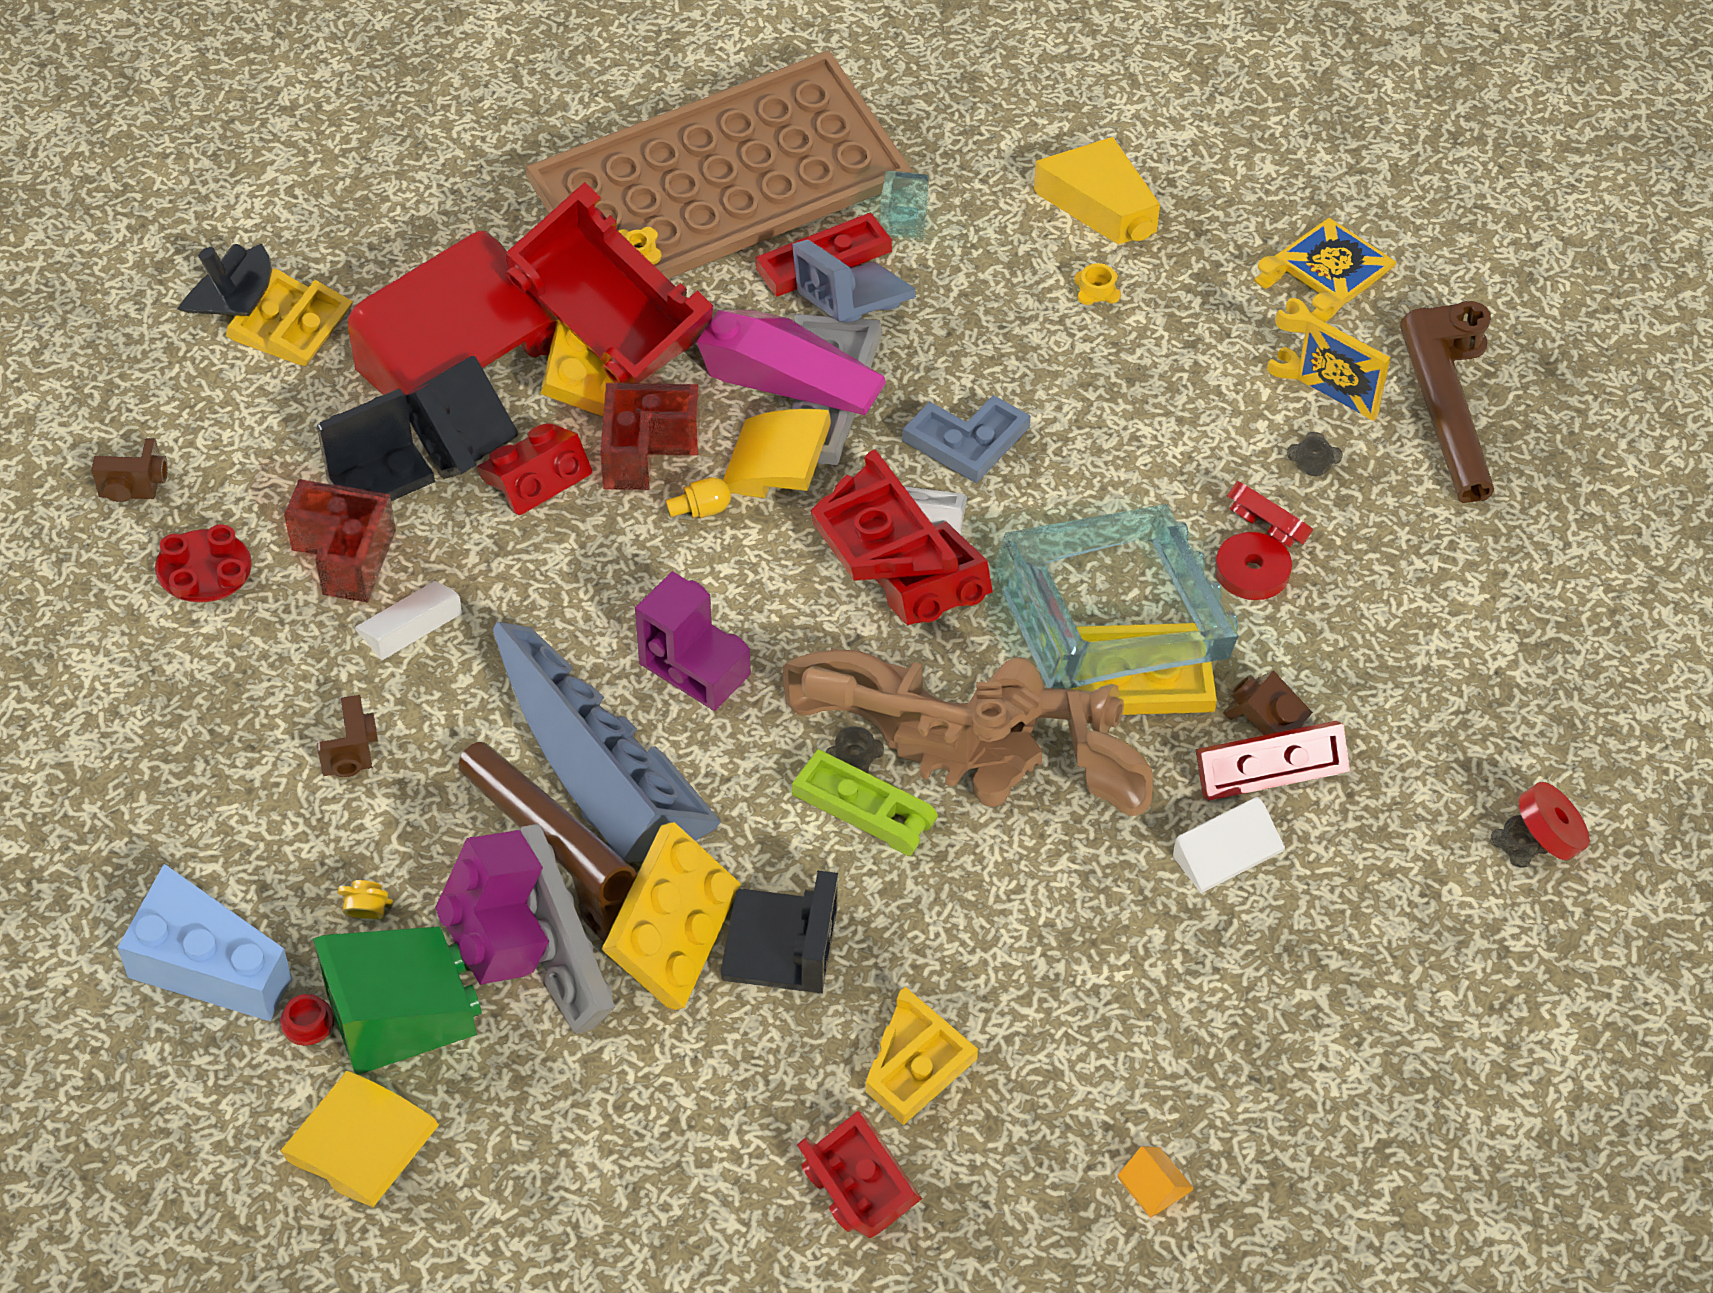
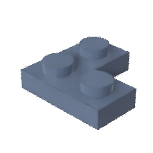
[902,395,1031,483]

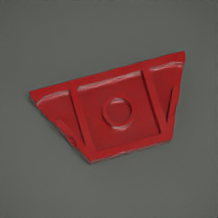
[810,449,959,581]

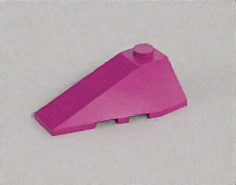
[697,310,886,415]

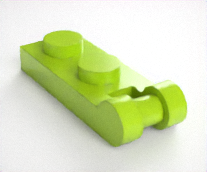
[792,749,938,856]

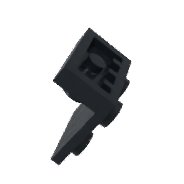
[405,356,518,479]
[317,389,435,519]
[720,870,838,994]

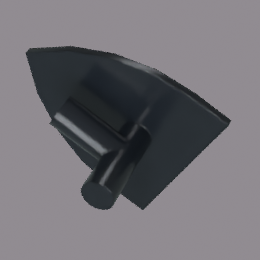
[177,243,272,316]

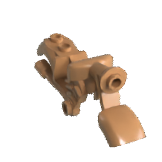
[783,648,1153,816]

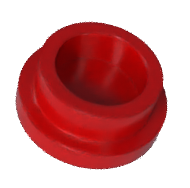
[280,994,334,1046]

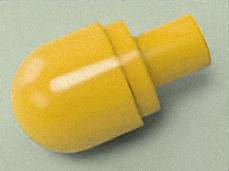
[665,477,731,519]

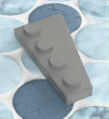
[792,314,882,465]
[520,824,615,1034]

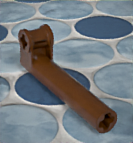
[1400,301,1494,503]
[458,742,637,941]

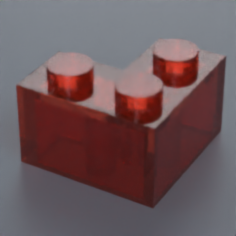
[600,383,700,490]
[284,479,396,603]

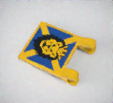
[1254,218,1397,322]
[1267,298,1390,421]

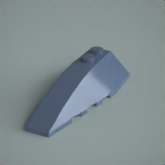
[493,622,721,863]

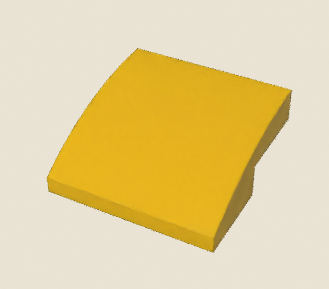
[226,267,353,366]
[723,409,831,498]
[280,1071,439,1207]

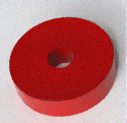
[1215,532,1292,600]
[1519,782,1590,861]

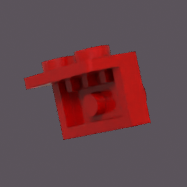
[476,423,592,515]
[797,1110,923,1238]

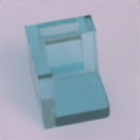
[880,171,929,240]

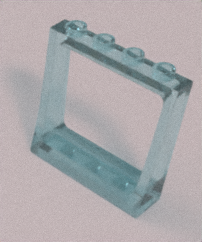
[994,504,1239,689]

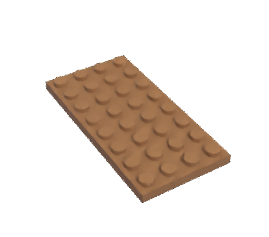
[526,50,912,279]

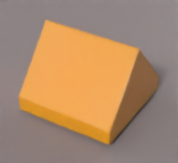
[1117,1146,1194,1218]

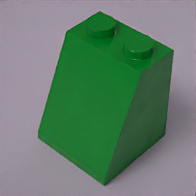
[313,926,482,1075]

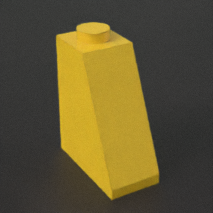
[1034,137,1160,245]

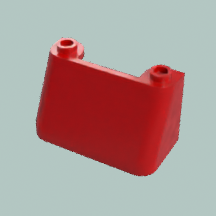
[506,182,713,387]
[348,231,557,395]

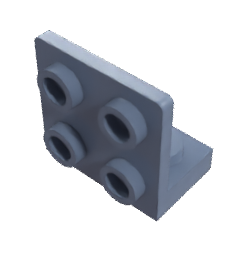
[792,239,916,322]

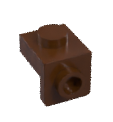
[91,438,168,502]
[1223,670,1313,735]
[317,695,378,777]

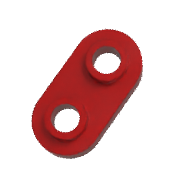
[1227,481,1314,548]

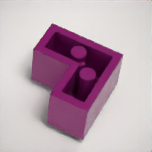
[635,571,751,712]
[435,830,549,985]

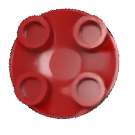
[155,524,252,603]

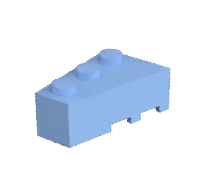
[117,864,292,1021]

